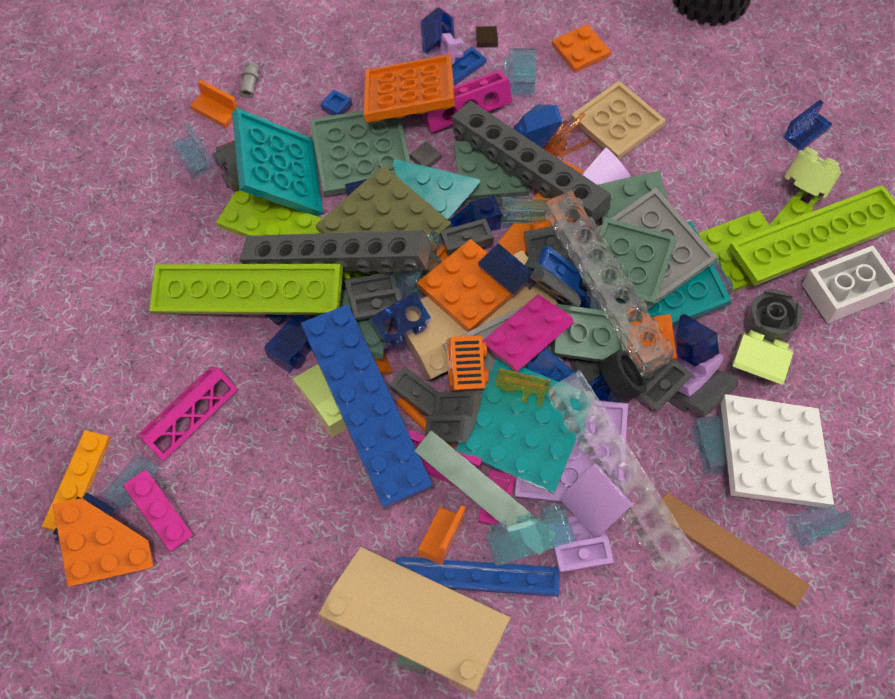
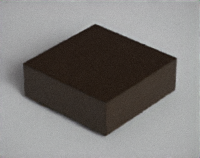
[476,26,498,48]

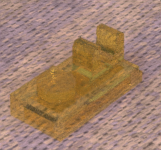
[495,368,551,406]

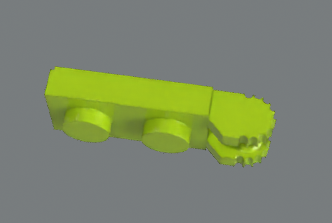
[770,189,822,227]

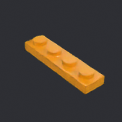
[42,430,111,532]

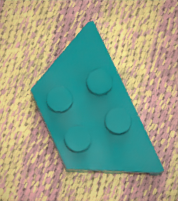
[393,159,481,220]

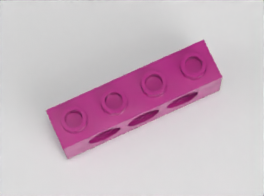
[422,70,512,133]

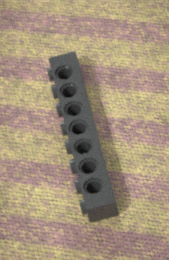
[452,101,611,226]
[239,230,432,273]

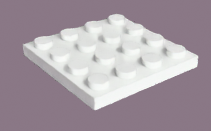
[721,394,834,508]

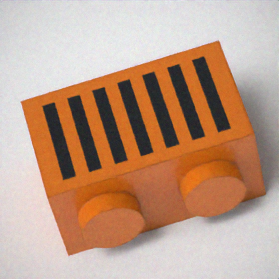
[446,336,489,392]

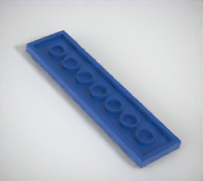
[301,304,433,509]

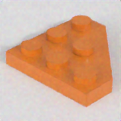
[53,498,153,588]

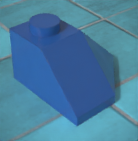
[513,104,563,148]

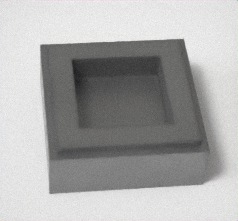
[410,141,442,167]

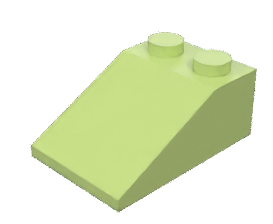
[293,364,347,438]

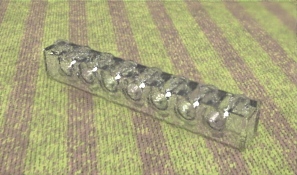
[544,190,674,377]
[548,370,699,576]

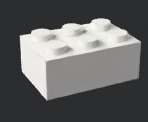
[802,246,895,324]

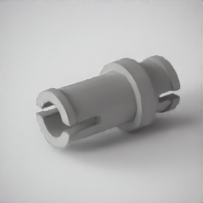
[239,63,259,98]

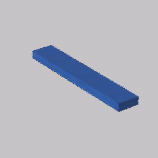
[396,557,560,597]

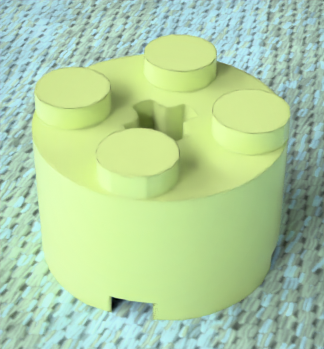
[785,147,842,198]

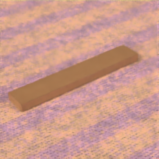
[652,492,810,609]

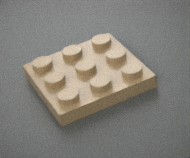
[571,81,666,160]

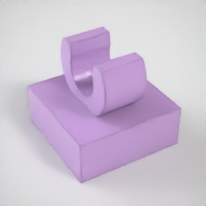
[440,33,465,64]

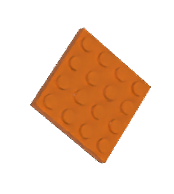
[363,54,455,123]

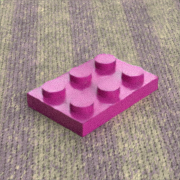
[482,294,574,372]

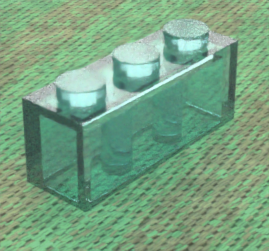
[485,504,576,566]

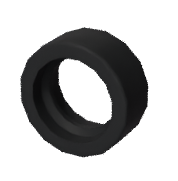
[601,350,647,402]

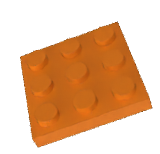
[417,239,523,332]

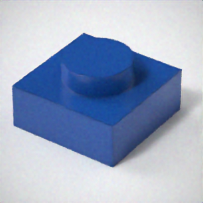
[320,89,352,115]

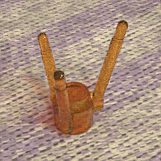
[544,113,594,158]

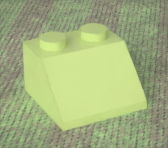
[732,330,793,385]

